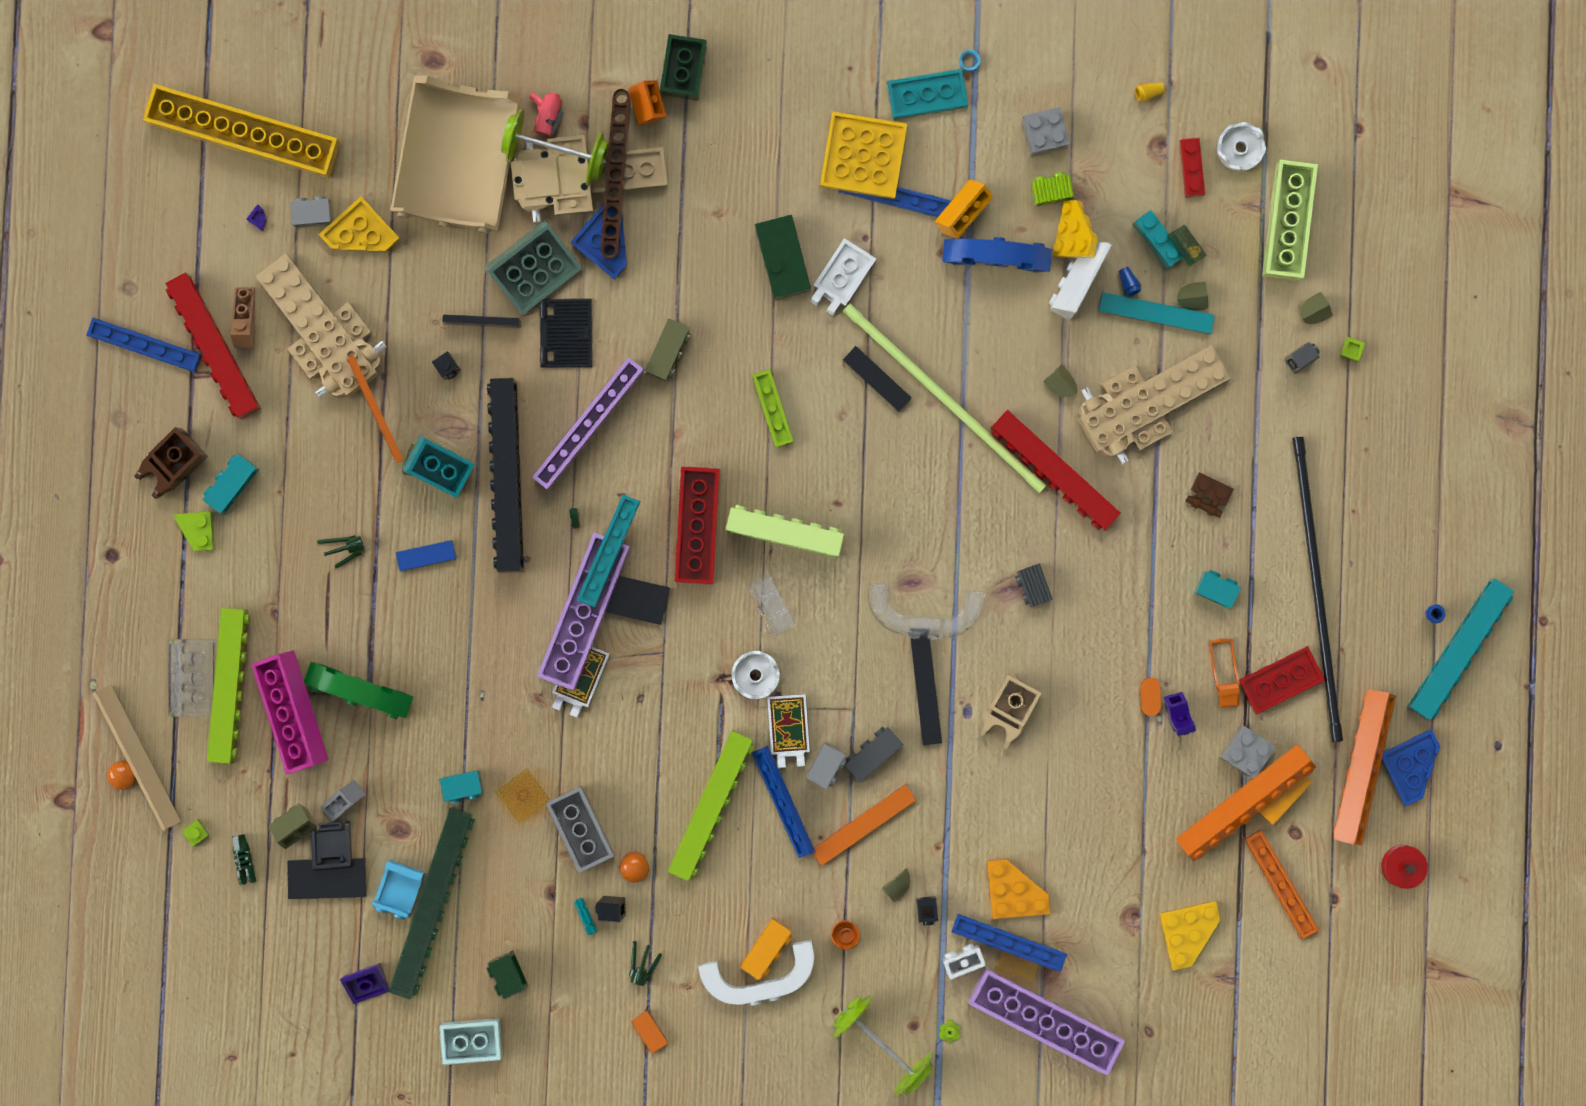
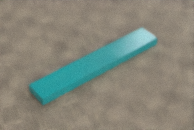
[1098,292,1215,334]
[577,494,641,608]

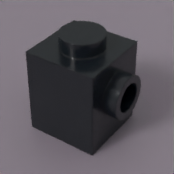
[432,351,461,380]
[595,896,626,922]

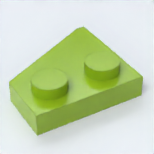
[173,511,214,551]

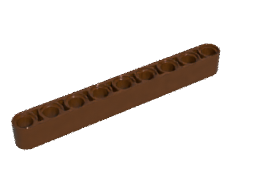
[601,89,631,261]

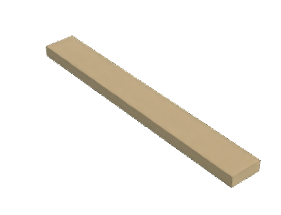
[93,686,181,831]

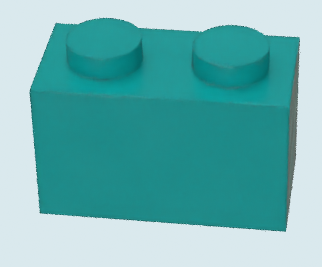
[1194,570,1241,609]
[439,770,484,804]

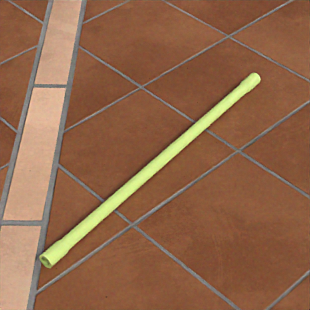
[843,303,1047,493]

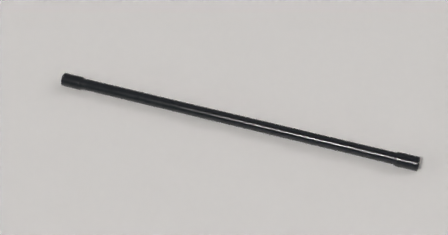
[1292,436,1343,742]

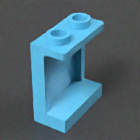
[372,860,426,919]

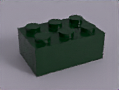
[660,34,707,101]

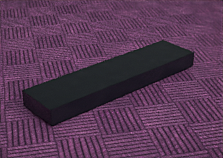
[442,314,521,328]
[843,346,912,412]

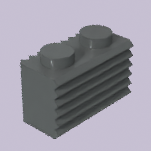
[1285,342,1320,374]
[1015,563,1053,607]

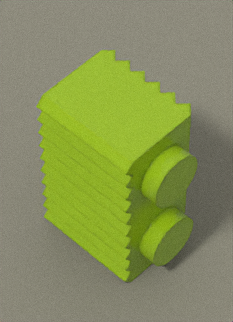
[1031,172,1074,206]

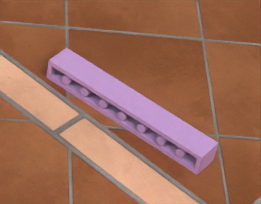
[532,357,645,490]

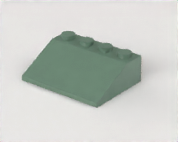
[485,220,582,315]

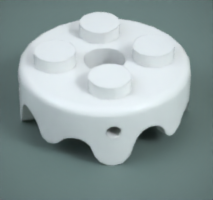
[1217,122,1266,171]
[732,651,780,699]

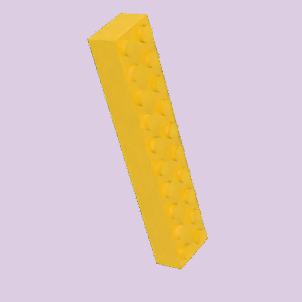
[143,84,341,179]

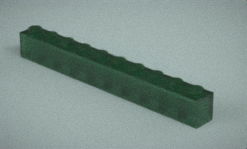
[389,807,475,1000]

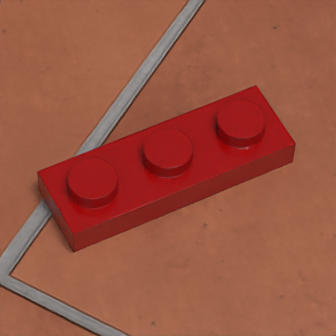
[1180,138,1205,197]

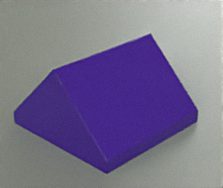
[340,963,390,1004]

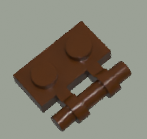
[1185,472,1234,518]

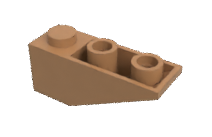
[230,287,255,348]

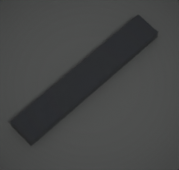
[909,629,942,745]

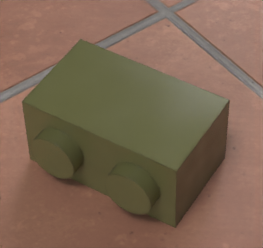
[268,803,317,849]

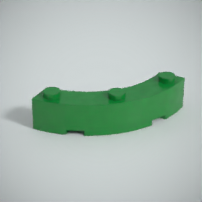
[304,661,413,719]

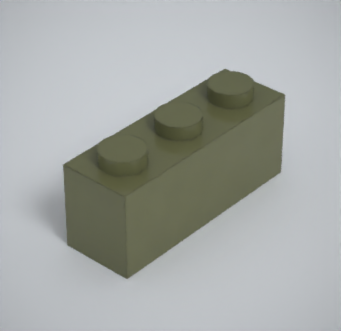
[645,318,692,382]

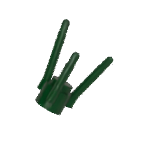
[317,535,365,568]
[629,941,662,986]

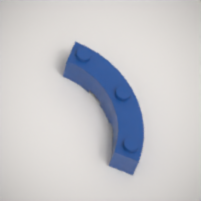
[942,236,1052,272]

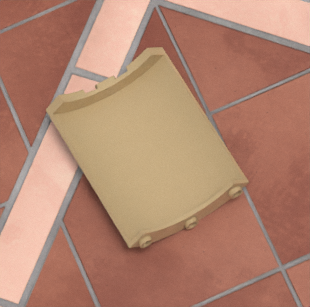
[390,75,522,234]

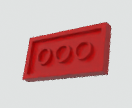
[1239,646,1325,715]

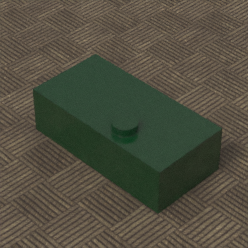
[755,214,811,301]

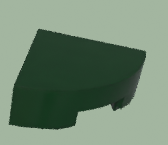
[569,508,580,529]

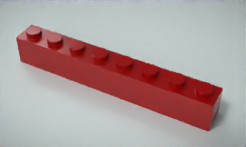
[165,272,261,419]
[991,410,1121,531]

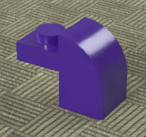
[1164,692,1196,736]

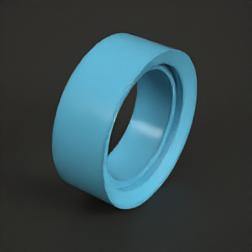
[959,50,980,72]

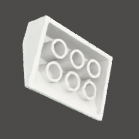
[1049,241,1111,320]

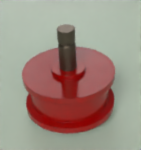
[1381,845,1428,889]

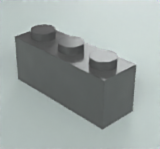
[844,727,904,782]

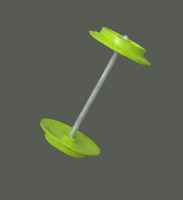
[501,108,609,186]
[833,995,933,1096]

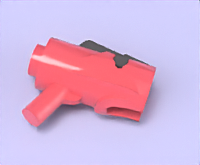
[529,92,563,138]

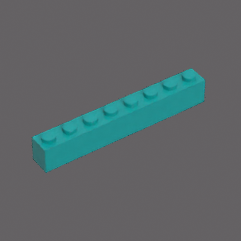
[1407,579,1514,720]

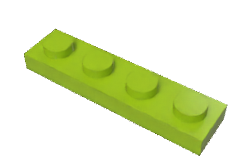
[752,369,793,448]

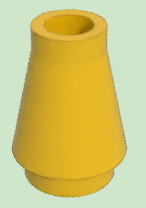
[1135,82,1165,102]

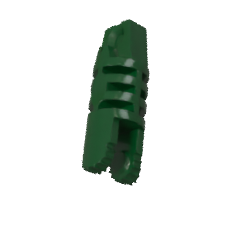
[232,834,256,885]

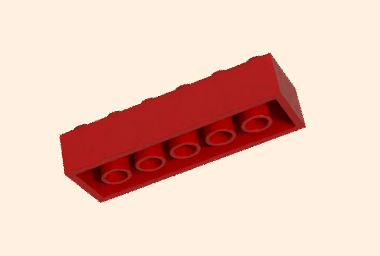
[674,467,720,585]

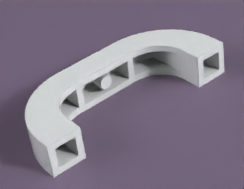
[698,939,814,1006]

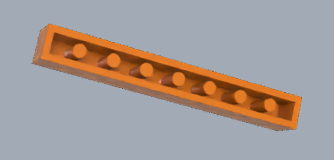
[1333,689,1396,846]
[1176,744,1316,862]

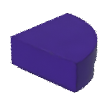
[246,204,266,232]

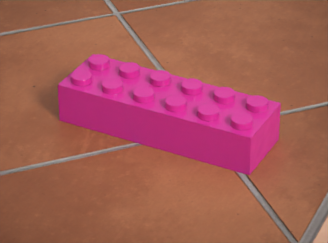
[251,650,329,774]

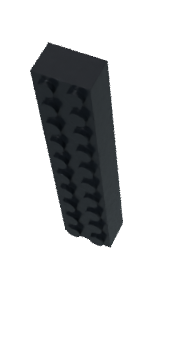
[487,378,524,573]

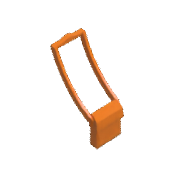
[1209,638,1240,708]

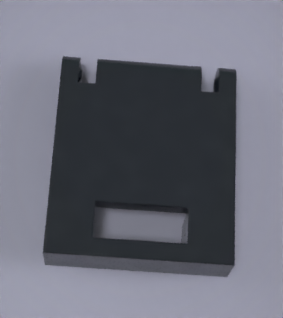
[311,821,352,871]

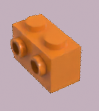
[628,80,667,125]

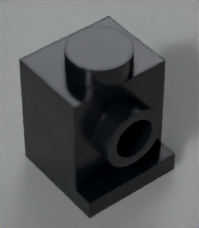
[916,896,938,926]

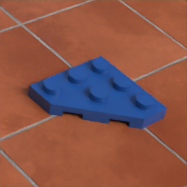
[571,204,627,280]
[1382,729,1440,807]

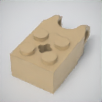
[980,674,1042,749]

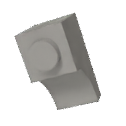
[321,780,366,822]

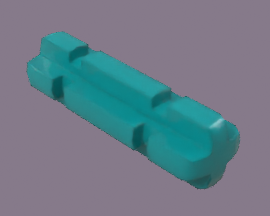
[574,898,597,935]

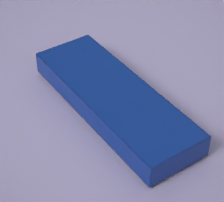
[396,540,456,571]

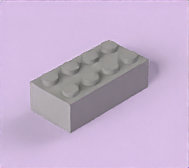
[546,786,615,873]

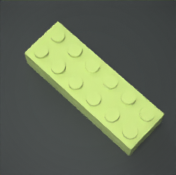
[1262,160,1318,281]
[726,505,844,558]

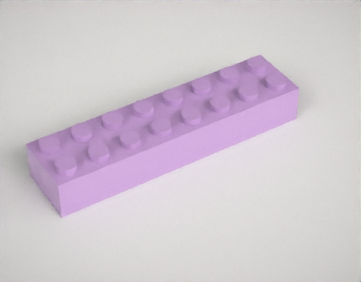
[537,533,631,691]
[968,967,1125,1076]

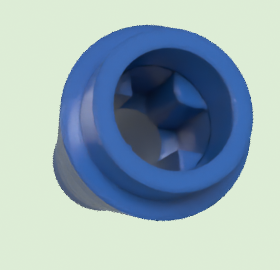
[1118,267,1141,297]
[1425,604,1445,623]

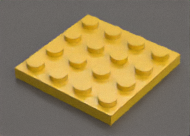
[820,111,907,199]

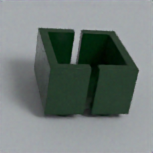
[487,950,528,999]

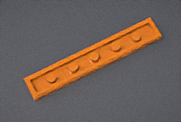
[346,354,404,463]
[813,784,916,866]
[1244,830,1319,940]

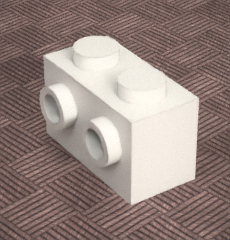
[942,944,986,980]

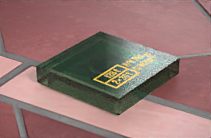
[1168,225,1207,266]

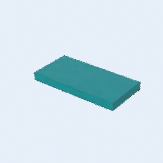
[887,69,968,120]

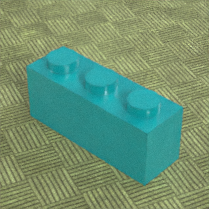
[1133,210,1185,270]
[202,454,259,515]

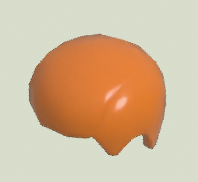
[107,761,136,790]
[620,851,649,883]
[831,921,860,950]

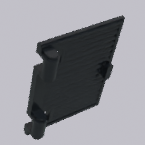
[540,299,592,368]

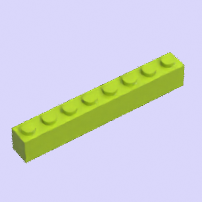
[207,608,250,764]
[668,730,755,881]

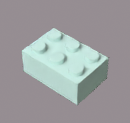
[440,1018,503,1065]

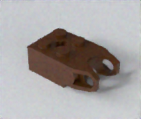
[134,427,208,499]

